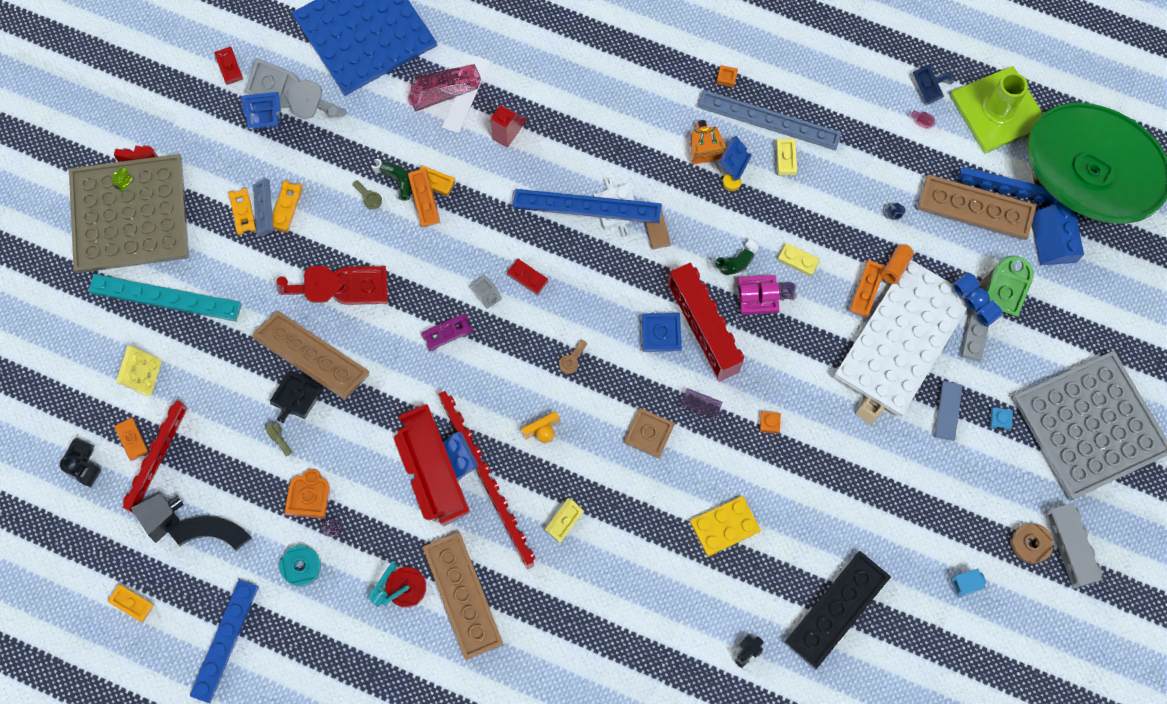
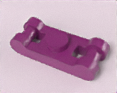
[421,314,474,351]

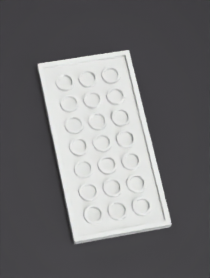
[834,260,968,417]

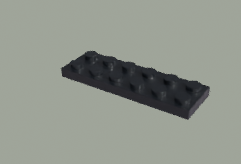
[784,551,891,670]

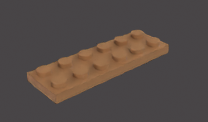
[918,174,1036,240]
[253,311,370,400]
[423,532,504,660]

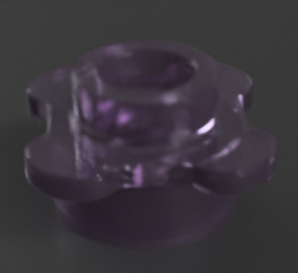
[779,282,797,301]
[321,519,343,537]

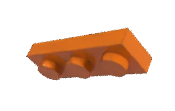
[408,168,441,228]
[849,260,886,318]

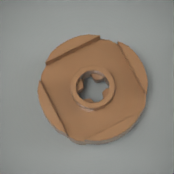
[1010,523,1053,564]

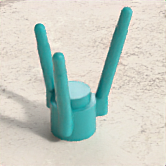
[367,561,410,607]

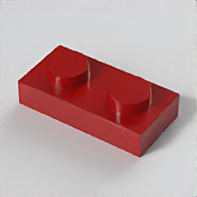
[214,46,243,85]
[507,259,548,296]

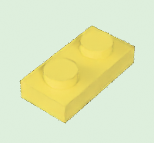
[776,139,797,175]
[777,243,820,277]
[545,498,584,543]

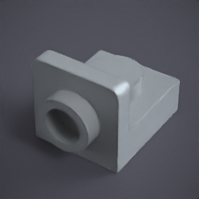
[470,275,502,309]

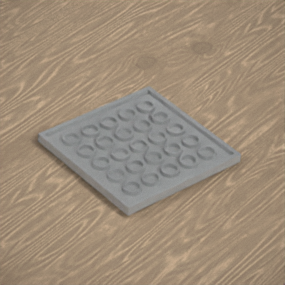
[1012,351,1167,501]

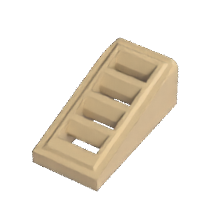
[856,398,884,425]

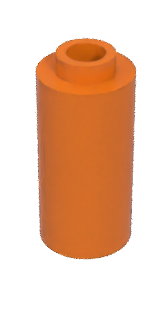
[881,244,914,284]

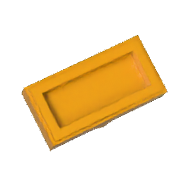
[522,411,560,443]

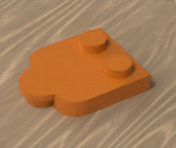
[284,469,330,519]

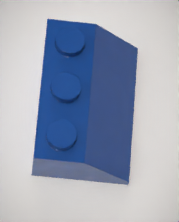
[1032,204,1084,266]

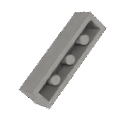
[1045,503,1103,589]

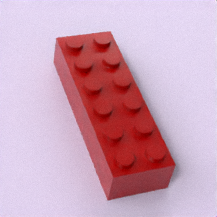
[668,262,744,382]

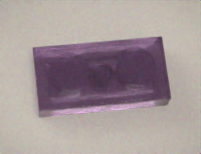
[680,388,723,421]

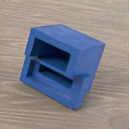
[241,92,282,130]

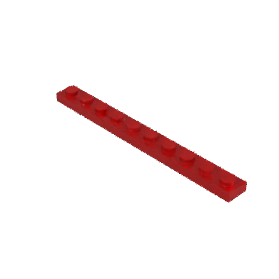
[438,391,536,570]

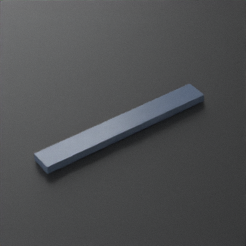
[698,90,842,151]

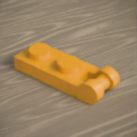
[272,180,303,233]

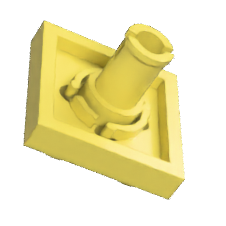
[116,346,162,396]

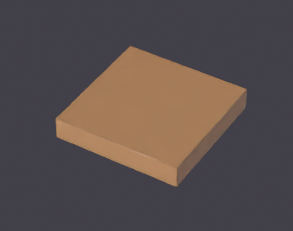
[624,408,675,459]

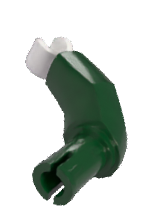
[371,159,411,201]
[715,238,758,275]

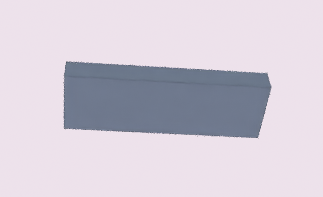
[253,178,274,237]
[934,381,962,441]

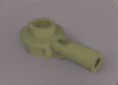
[353,180,382,210]
[265,420,293,456]

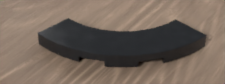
[168,516,252,551]

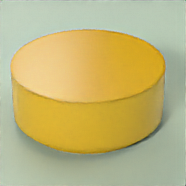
[723,173,742,191]

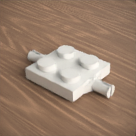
[594,178,635,237]

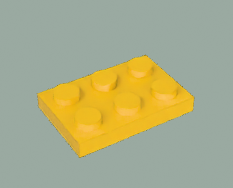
[690,496,761,557]

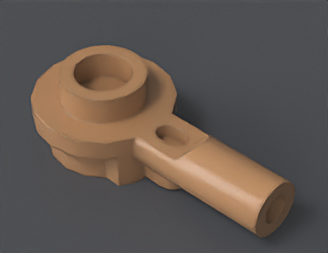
[559,340,588,374]

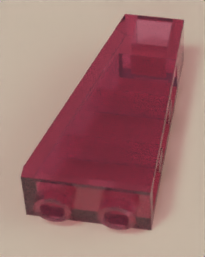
[408,64,481,112]

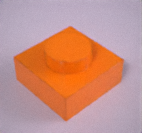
[716,65,738,88]
[760,411,781,434]

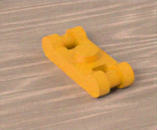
[228,187,256,235]

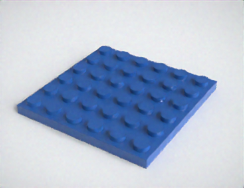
[291,0,438,96]

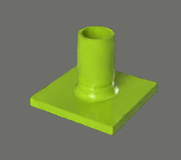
[950,66,1043,154]

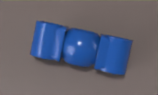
[952,272,1003,327]

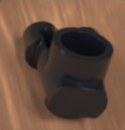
[734,634,764,668]

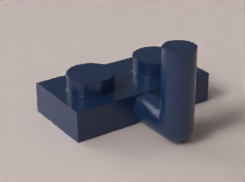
[913,64,954,105]

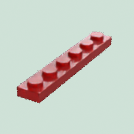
[122,400,188,514]

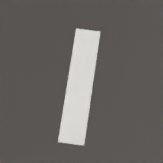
[442,56,490,133]

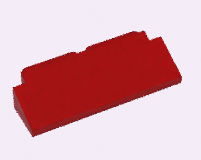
[394,404,470,527]

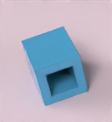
[951,568,986,598]

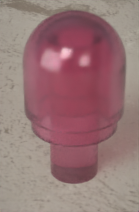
[910,110,935,129]

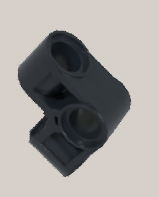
[60,438,101,488]

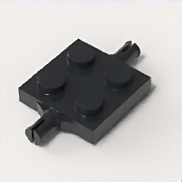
[270,371,324,423]

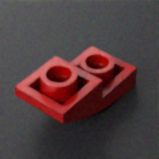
[114,145,158,162]

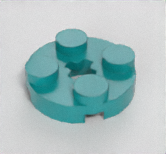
[280,545,321,587]

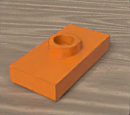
[114,418,149,461]

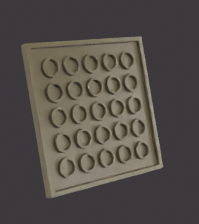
[69,154,189,273]

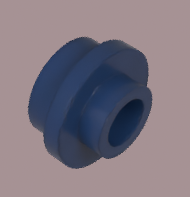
[887,203,906,220]

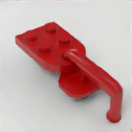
[276,266,388,305]

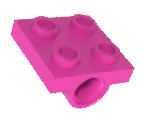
[737,275,780,315]

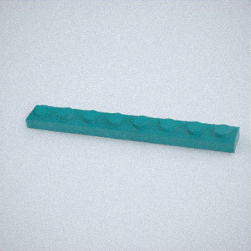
[88,274,242,322]

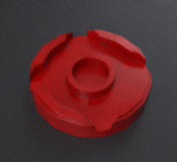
[386,567,427,608]

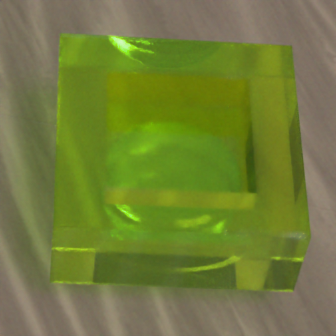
[111,167,132,193]

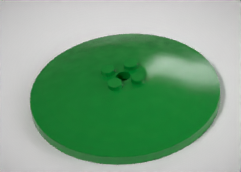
[1027,103,1167,224]

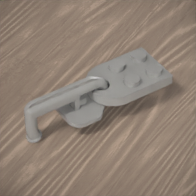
[245,58,347,118]

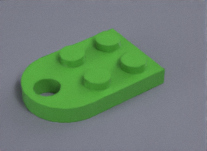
[986,255,1034,317]

